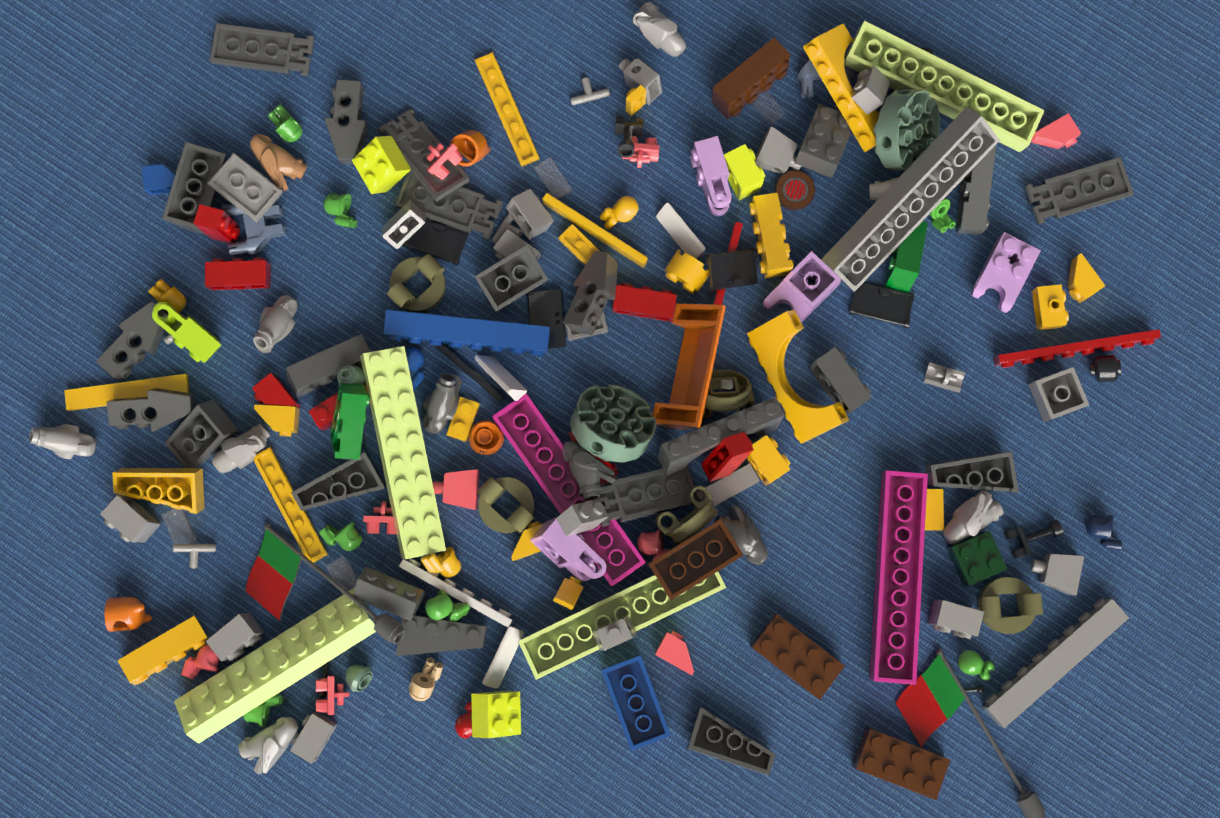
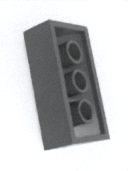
[162,142,228,235]

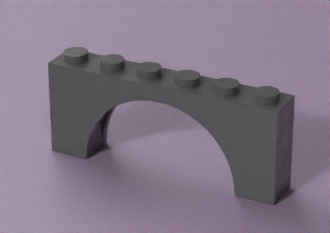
[658,397,784,476]

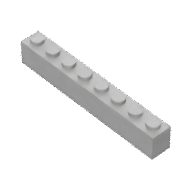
[982,598,1129,728]

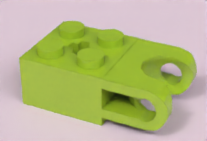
[152,301,221,363]

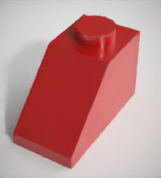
[252,373,300,408]

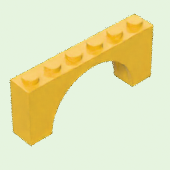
[803,23,880,152]
[747,310,849,443]

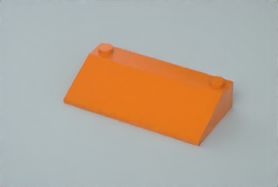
[653,304,726,429]

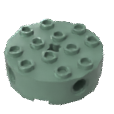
[874,89,940,172]
[570,384,657,462]

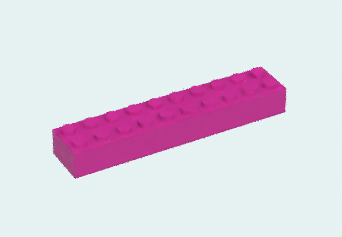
[492,393,646,587]
[869,471,928,685]

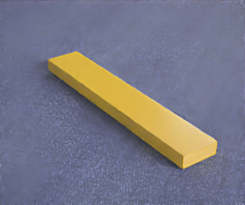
[475,52,540,167]
[543,193,648,268]
[64,374,190,411]
[254,447,329,563]

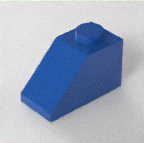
[142,163,175,195]

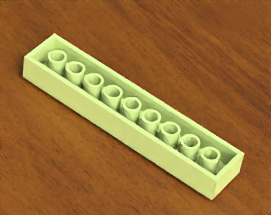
[844,21,1045,152]
[360,346,446,560]
[518,572,726,680]
[174,588,376,743]

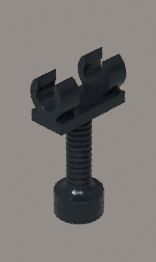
[615,116,644,158]
[1003,520,1064,559]

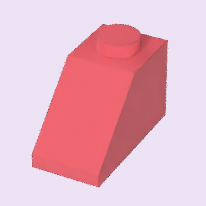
[1031,113,1081,149]
[655,631,694,675]

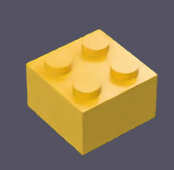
[746,435,790,486]

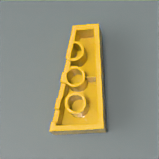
[749,193,793,279]
[112,468,205,514]
[117,616,208,685]

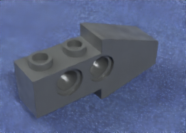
[325,80,368,164]
[563,251,618,335]
[96,301,168,380]
[107,388,196,432]

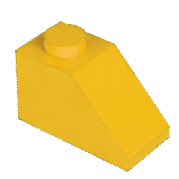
[1068,253,1105,303]
[254,405,300,437]
[511,521,544,561]
[553,576,584,610]

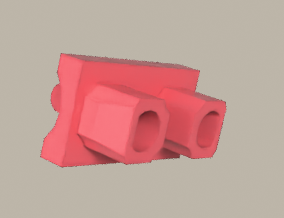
[622,136,659,168]
[426,143,463,180]
[363,501,396,534]
[316,675,350,715]

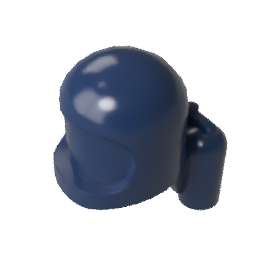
[1086,515,1122,550]

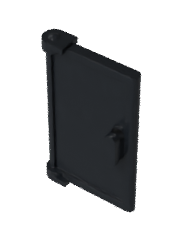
[401,218,469,266]
[706,248,758,291]
[849,282,915,328]
[526,289,566,349]

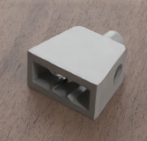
[619,58,662,106]
[754,127,801,174]
[1030,554,1084,595]
[592,615,637,651]

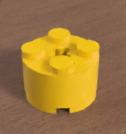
[664,249,709,294]

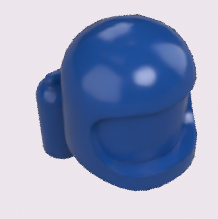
[405,348,425,391]

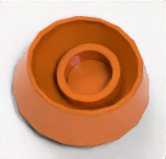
[468,420,504,455]

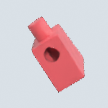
[432,470,480,510]

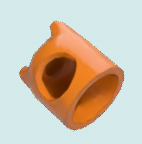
[450,130,491,166]
[104,597,152,632]

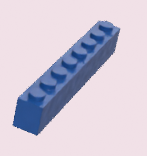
[383,310,550,357]

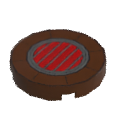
[775,170,815,211]

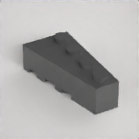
[956,146,996,235]
[286,334,371,399]
[924,451,1019,493]
[291,452,387,511]
[396,615,488,656]
[686,707,776,775]

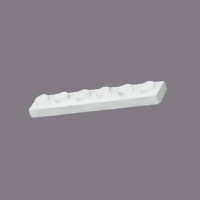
[399,558,513,627]

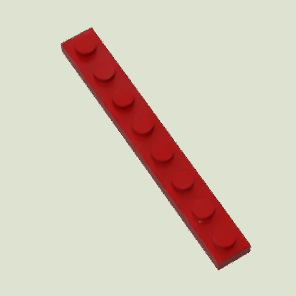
[993,329,1161,368]

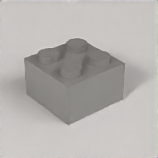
[1028,367,1089,422]
[100,495,161,543]
[928,600,984,639]
[206,613,265,661]

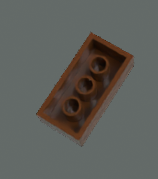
[712,37,790,120]
[648,519,743,600]
[750,614,845,700]
[852,726,950,800]

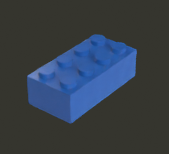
[601,654,671,751]

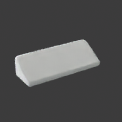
[656,203,706,259]
[475,355,527,401]
[482,626,524,688]

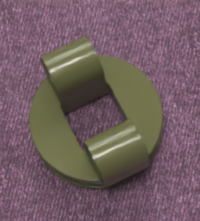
[387,254,446,313]
[702,370,755,419]
[476,476,535,533]
[655,486,718,544]
[978,577,1043,634]

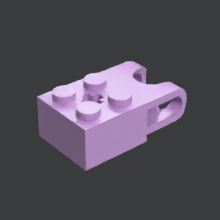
[690,136,731,216]
[970,232,1041,313]
[763,251,841,323]
[530,517,606,581]

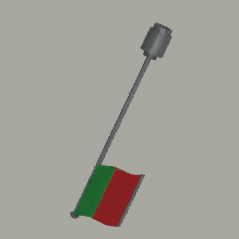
[245,524,406,644]
[895,649,1047,818]

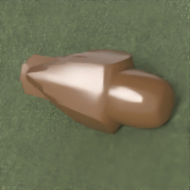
[250,134,307,191]

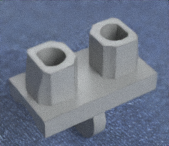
[923,362,965,393]

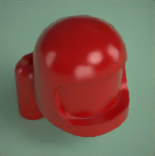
[455,701,472,739]

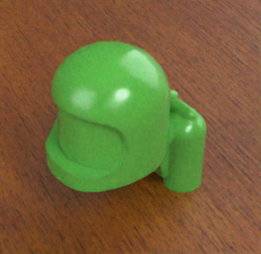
[267,104,303,143]
[323,193,357,228]
[929,198,956,233]
[319,521,362,551]
[425,590,470,622]
[958,650,995,681]
[243,694,284,727]

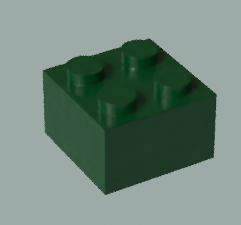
[946,531,1007,586]

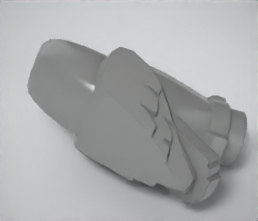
[633,2,686,57]
[253,295,298,353]
[29,424,97,459]
[212,424,270,473]
[943,490,1003,545]
[238,717,298,774]

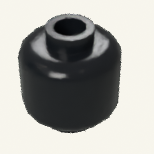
[1090,355,1121,382]

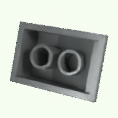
[474,245,548,311]
[165,400,239,468]

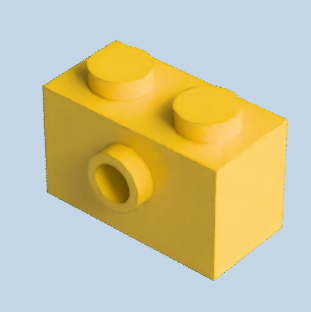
[1031,284,1069,330]

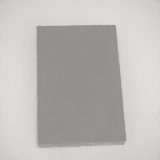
[208,153,283,223]

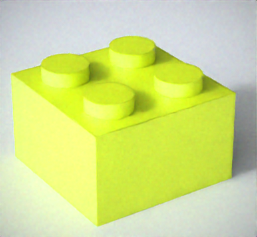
[352,136,411,194]
[724,144,765,201]
[471,691,521,738]

